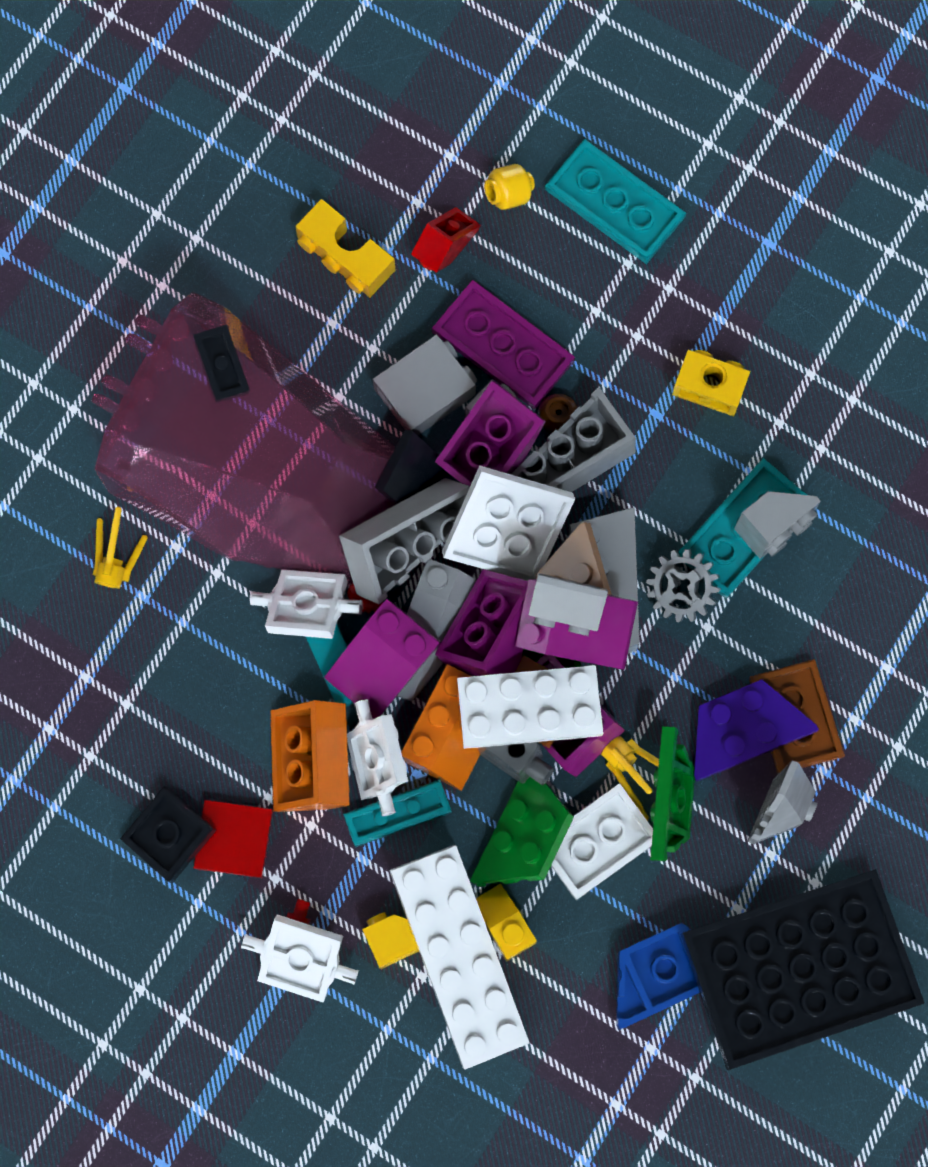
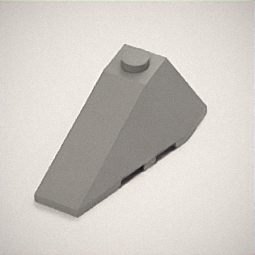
[398,559,477,702]
[747,760,817,844]

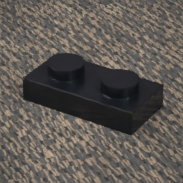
[193,324,250,404]

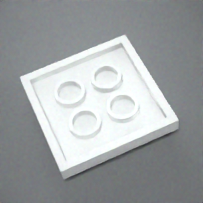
[442,465,575,581]

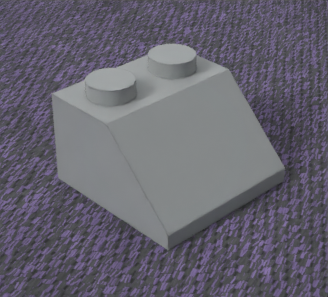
[529,573,608,636]

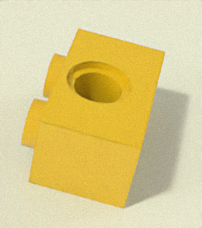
[672,350,750,417]

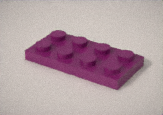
[432,280,575,410]

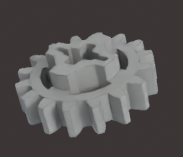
[646,549,721,622]

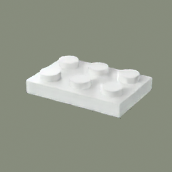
[551,783,653,900]

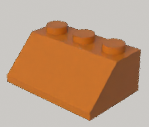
[401,664,480,791]
[270,700,350,812]

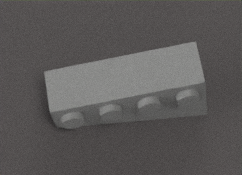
[511,387,636,492]
[339,478,470,604]
[568,507,640,654]

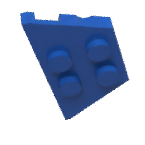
[616,923,700,1030]

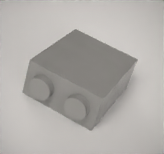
[373,334,477,435]

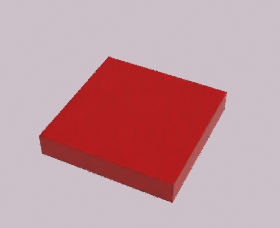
[193,800,273,879]

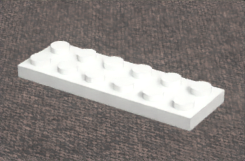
[389,845,529,1070]

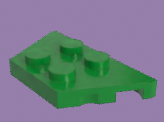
[650,726,695,862]
[470,777,574,887]

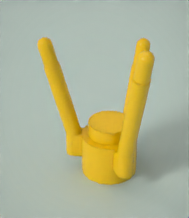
[93,506,148,589]
[601,736,659,821]

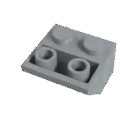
[734,491,821,559]

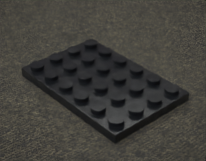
[680,869,925,1070]

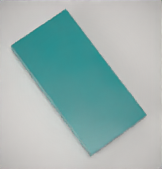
[545,139,686,265]
[678,458,807,599]

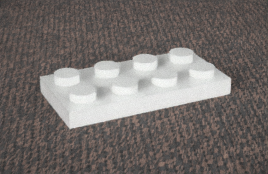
[457,665,603,749]

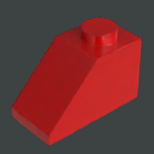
[411,207,481,273]

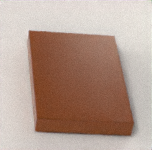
[749,659,845,774]

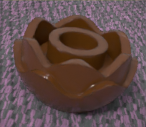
[538,393,578,433]

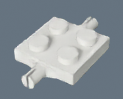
[250,569,363,639]
[347,699,408,816]
[241,915,359,1002]

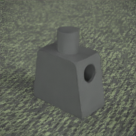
[478,742,554,785]

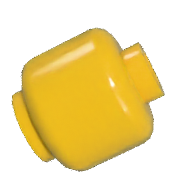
[484,164,535,210]

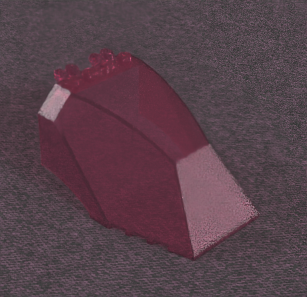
[91,292,396,585]

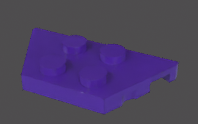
[694,679,819,782]

